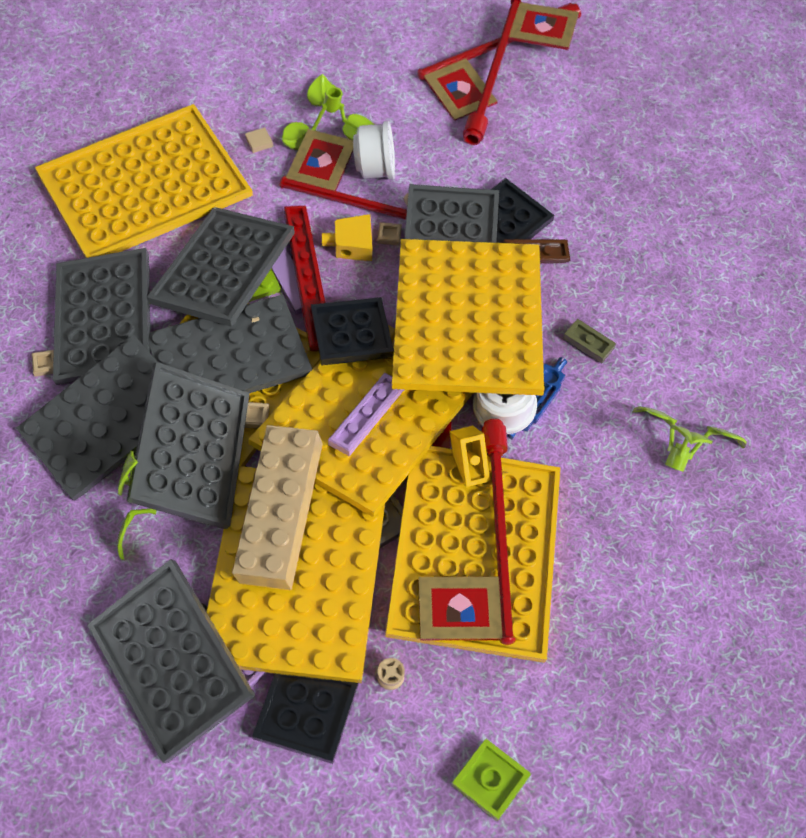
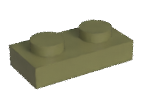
[563,319,616,364]

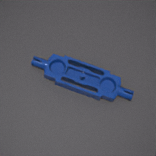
[507,357,567,440]

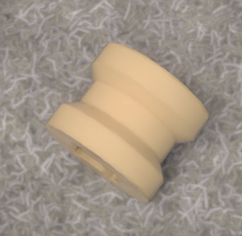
[377,658,405,690]

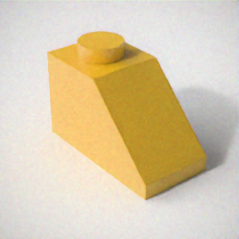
[450,426,490,487]

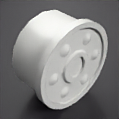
[353,121,395,180]
[473,393,537,434]

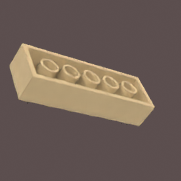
[232,425,323,590]

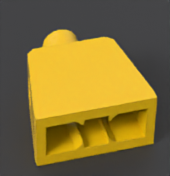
[322,214,372,261]

